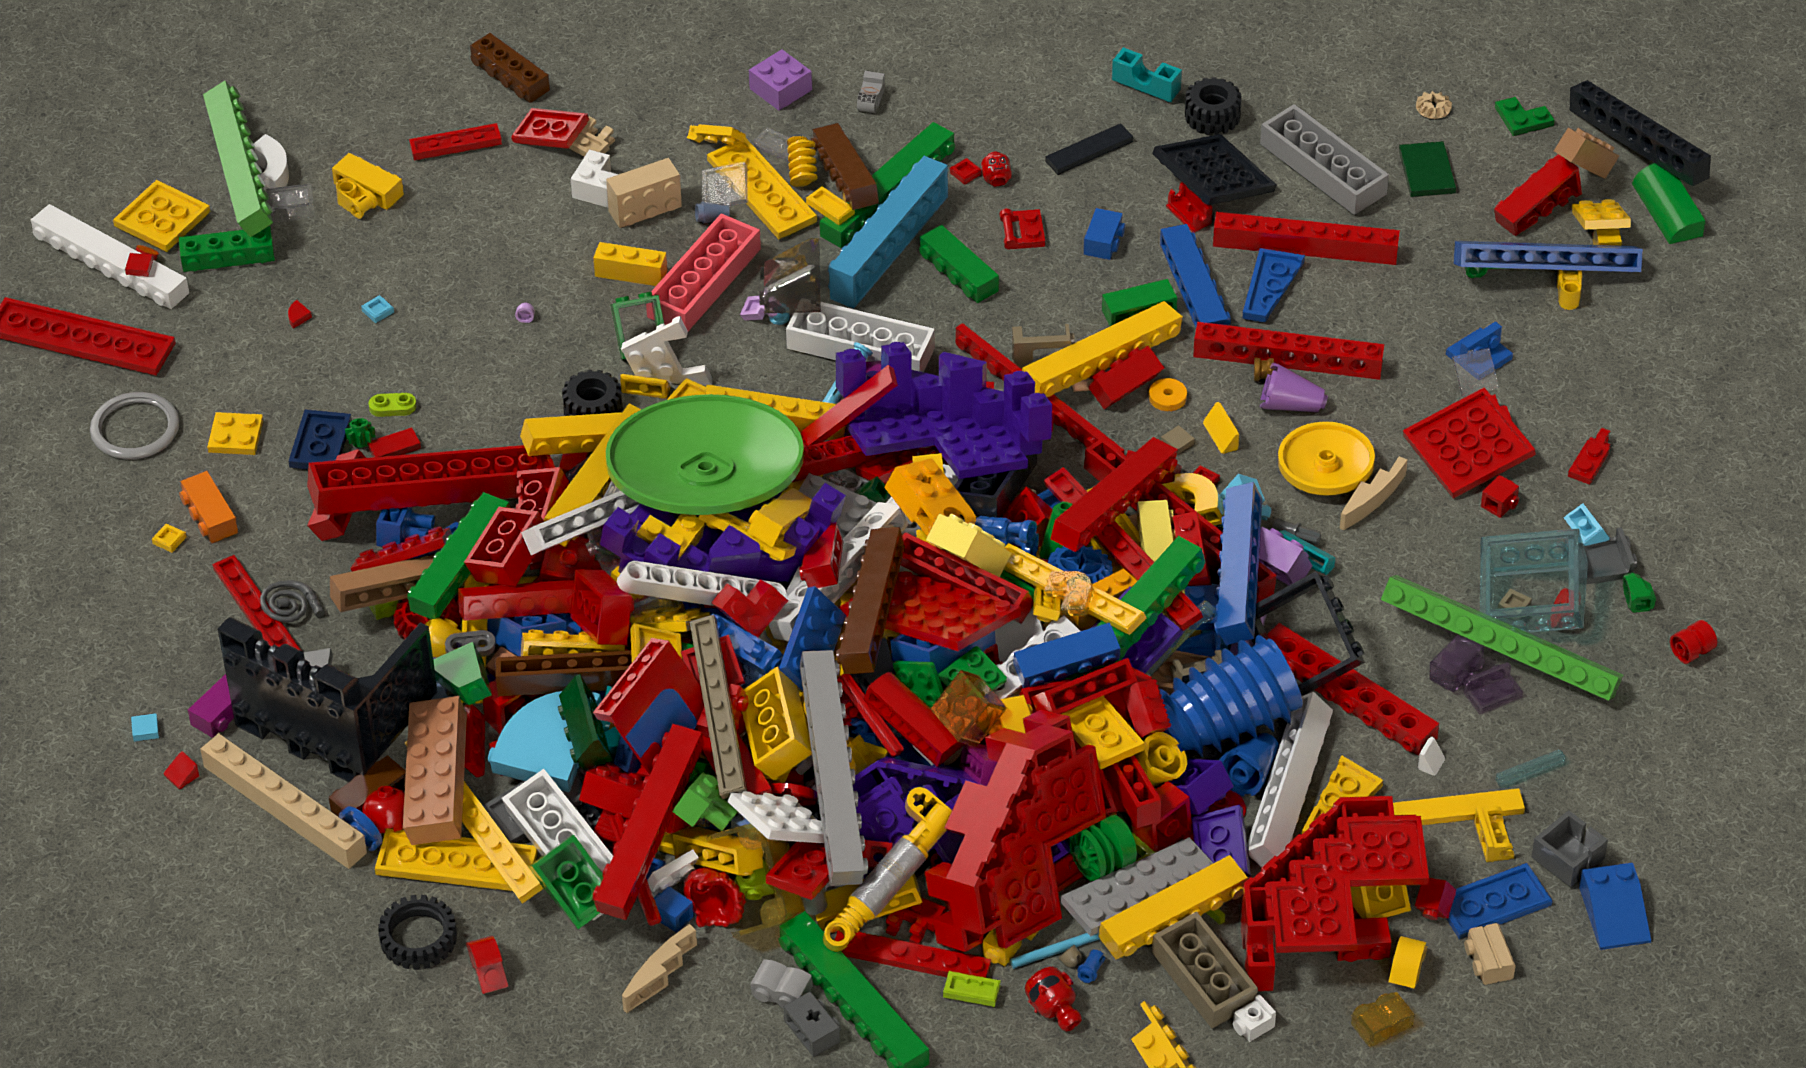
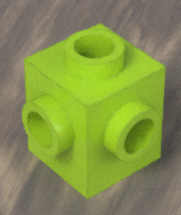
[734,860,776,900]

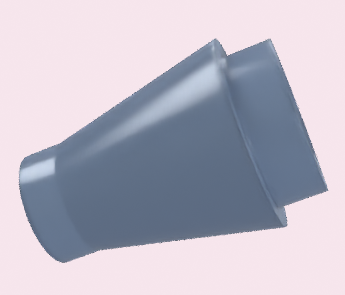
[695,201,729,224]

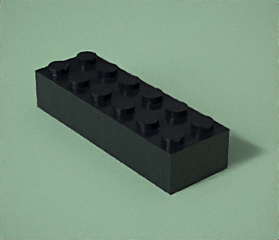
[954,454,1037,519]

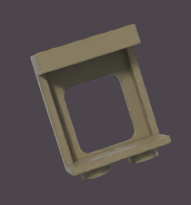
[1012,324,1075,369]

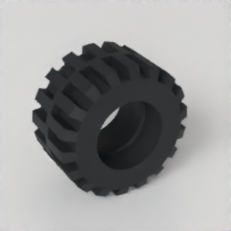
[1185,77,1242,135]
[562,370,623,416]

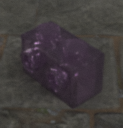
[1429,634,1485,692]

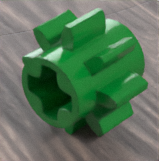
[345,418,376,448]

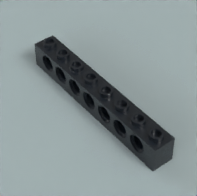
[1569,80,1711,187]

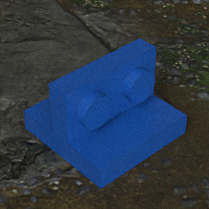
[1446,321,1513,381]

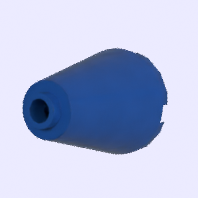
[1219,733,1279,796]

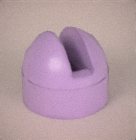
[515,303,535,323]

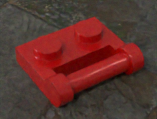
[999,208,1045,250]

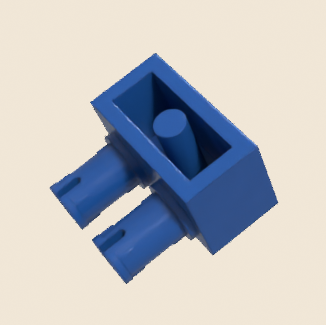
[376,507,435,547]

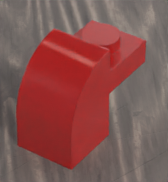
[466,936,508,994]

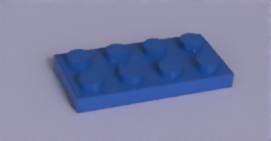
[779,586,846,691]

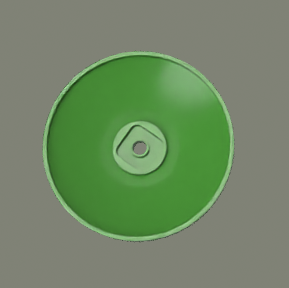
[606,394,804,515]

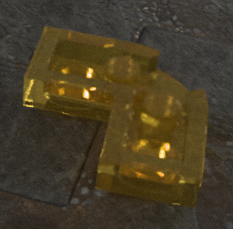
[1044,571,1094,616]

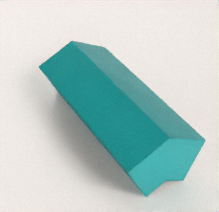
[1279,530,1336,575]

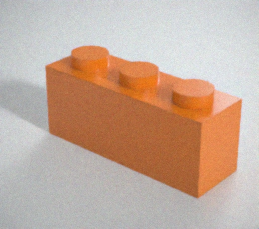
[179,471,238,544]

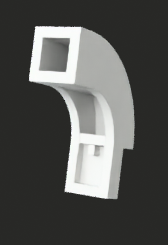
[253,134,289,197]

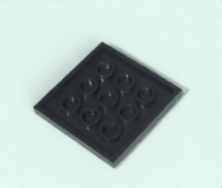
[1152,134,1277,205]

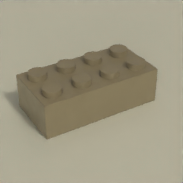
[1151,912,1258,1029]

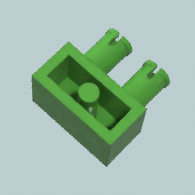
[672,772,738,831]

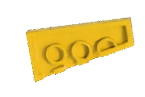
[1302,755,1383,834]

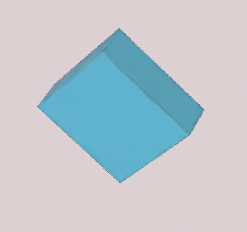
[361,295,394,323]
[131,714,159,741]

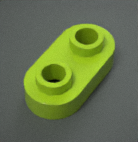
[369,393,417,417]

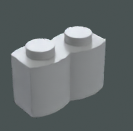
[750,959,813,1009]

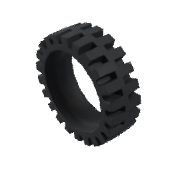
[378,895,457,970]

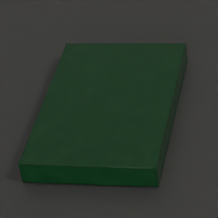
[1399,141,1456,197]

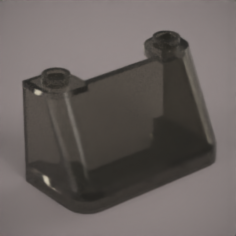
[759,238,821,314]

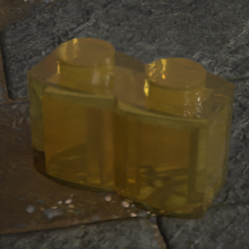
[1351,992,1415,1047]

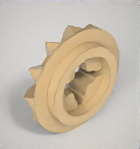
[1416,91,1452,119]

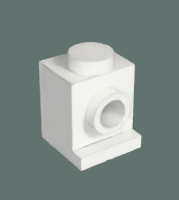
[1233,994,1276,1042]

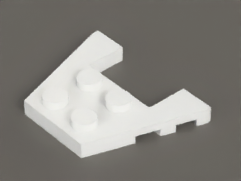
[621,316,713,385]

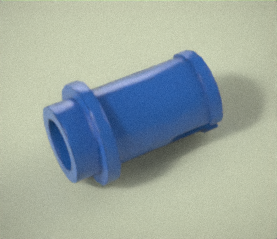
[1077,949,1105,983]

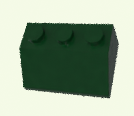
[558,674,613,771]

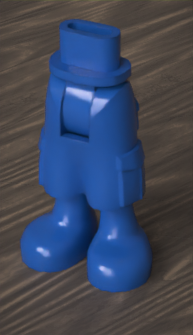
[963,516,1039,557]

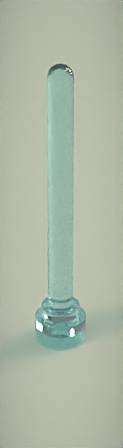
[1145,600,1217,676]

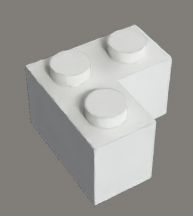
[571,150,618,207]

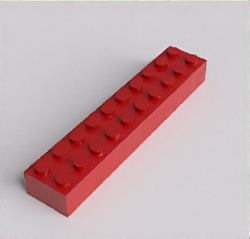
[307,445,555,515]

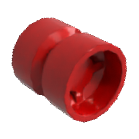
[1669,620,1718,664]

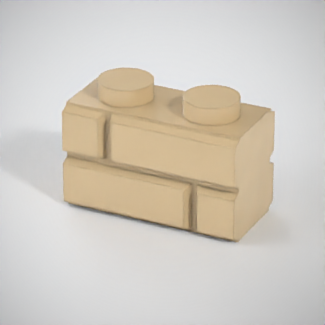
[1464,923,1515,985]

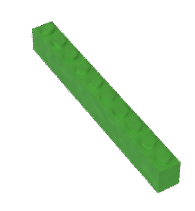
[203,81,273,237]
[1381,575,1624,701]

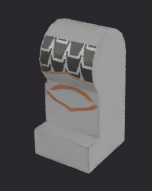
[857,71,885,113]

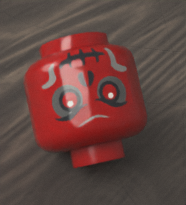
[981,151,1012,186]

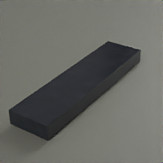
[1045,123,1133,175]

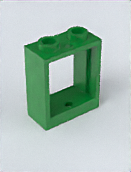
[610,292,664,360]

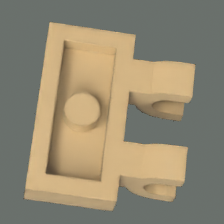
[569,116,615,157]

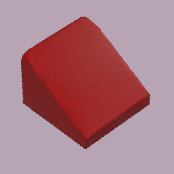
[163,751,199,790]

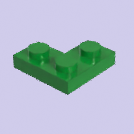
[1495,97,1555,136]

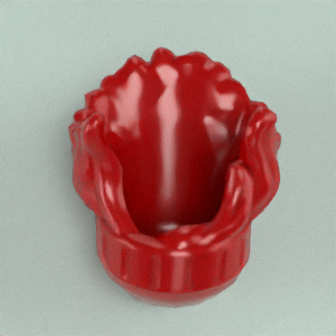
[684,868,746,928]

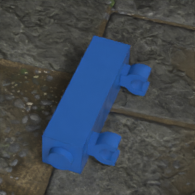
[712,613,783,675]

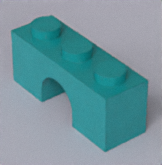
[1112,47,1182,102]

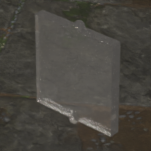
[1452,348,1499,397]

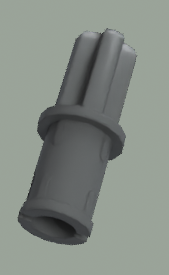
[1273,518,1321,545]

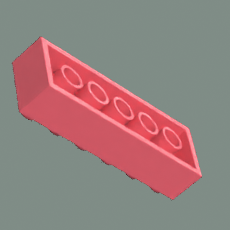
[646,213,761,332]

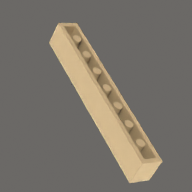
[200,733,367,869]

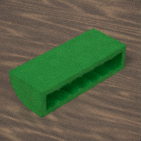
[1632,163,1705,244]

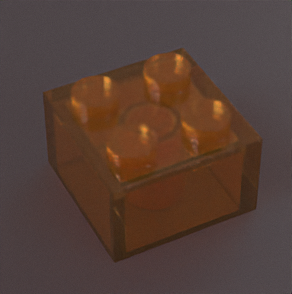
[931,670,1007,747]

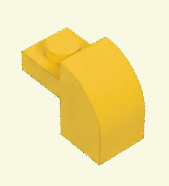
[1389,936,1428,988]

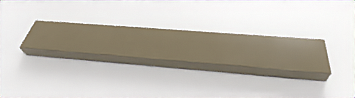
[690,614,747,799]

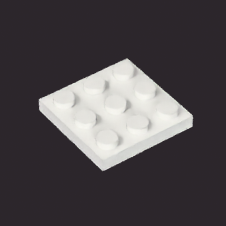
[728,791,824,843]

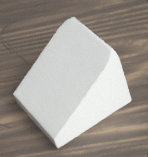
[1418,737,1445,776]

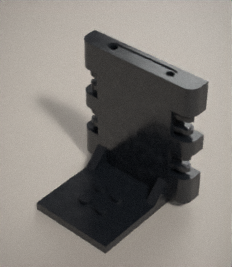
[217,617,438,782]

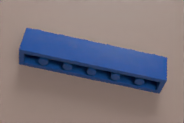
[1160,224,1231,328]

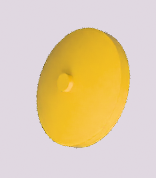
[1278,422,1375,495]

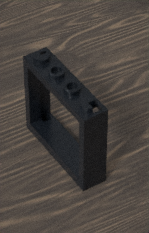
[1251,571,1365,696]

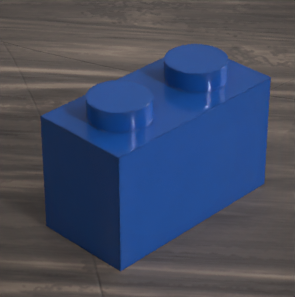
[1084,208,1126,260]

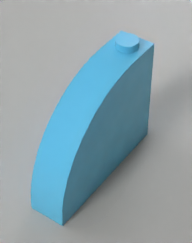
[488,691,601,792]

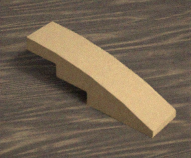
[1340,457,1408,530]
[622,924,697,1013]

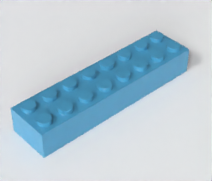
[828,156,948,309]

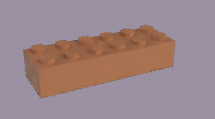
[403,696,467,845]

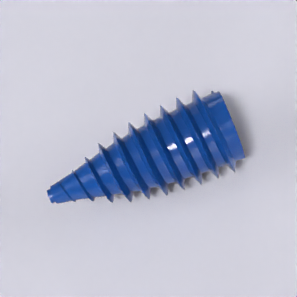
[1130,635,1303,758]

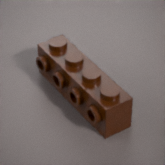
[470,33,550,103]

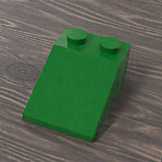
[528,835,603,929]

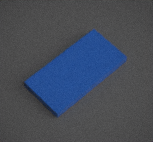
[1446,863,1552,939]

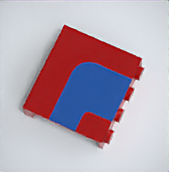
[593,638,704,777]

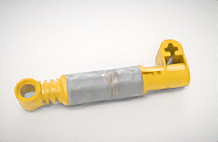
[823,787,952,952]

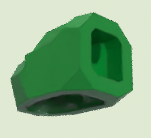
[1623,573,1656,613]

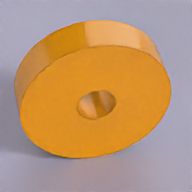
[1149,378,1187,411]

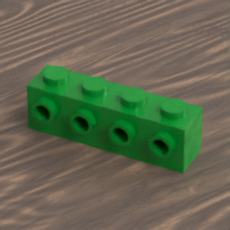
[179,226,275,272]

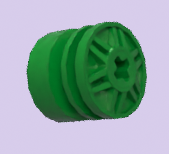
[1069,815,1137,881]

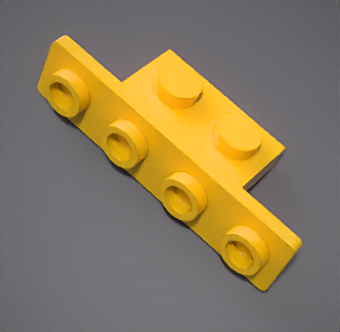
[1131,1001,1196,1068]

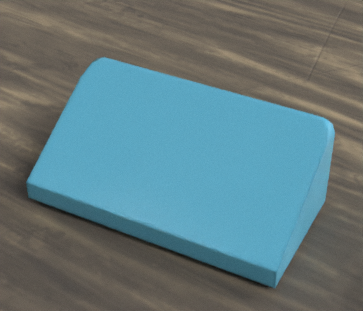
[1564,504,1610,546]

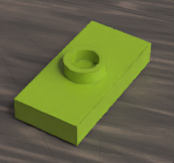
[943,971,1001,1007]

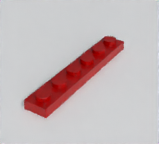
[834,931,991,978]

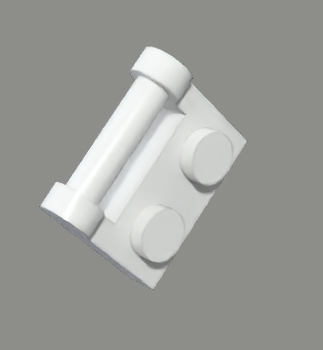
[647,849,699,897]

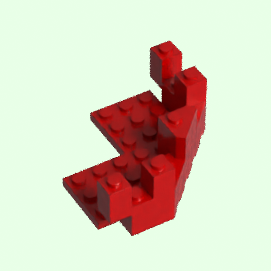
[925,709,1106,952]
[1241,796,1429,991]

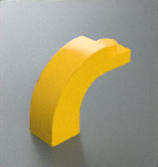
[1162,473,1225,525]

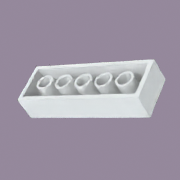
[786,297,935,372]
[502,769,613,921]

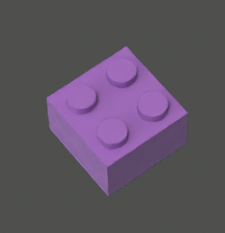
[749,49,812,111]
[1259,527,1312,585]

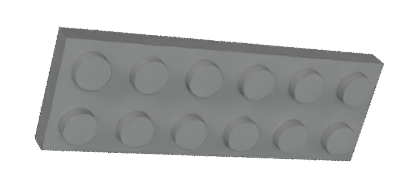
[1061,837,1213,937]

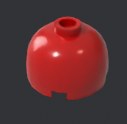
[362,786,405,833]

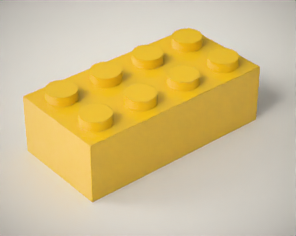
[742,666,812,780]

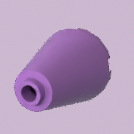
[1260,363,1328,412]

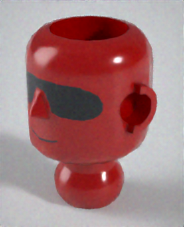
[1024,966,1082,1032]

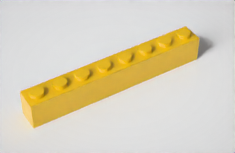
[1022,301,1183,397]
[544,403,641,547]

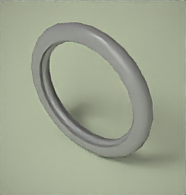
[90,392,180,460]

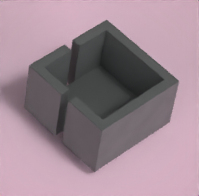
[1531,810,1608,887]

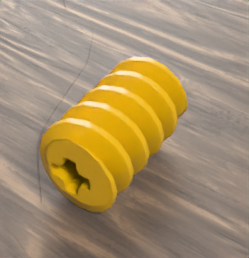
[787,136,818,187]

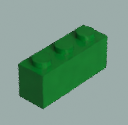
[1102,279,1177,326]

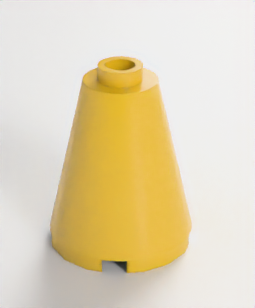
[1135,732,1187,787]

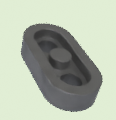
[445,630,495,657]

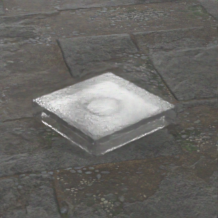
[702,162,748,207]

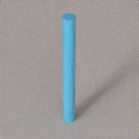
[1010,933,1100,969]

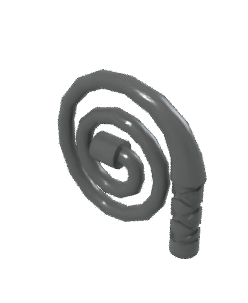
[260,580,325,622]

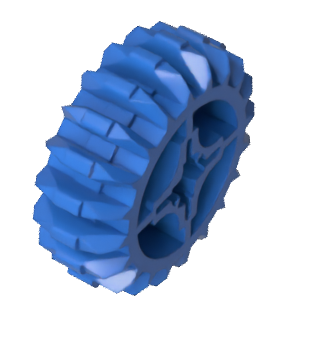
[1047,546,1113,585]

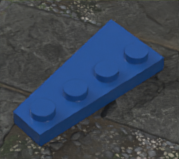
[1242,248,1305,322]

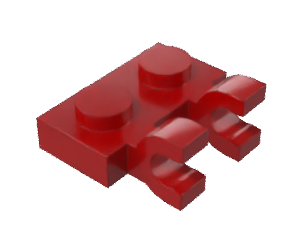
[886,898,946,944]

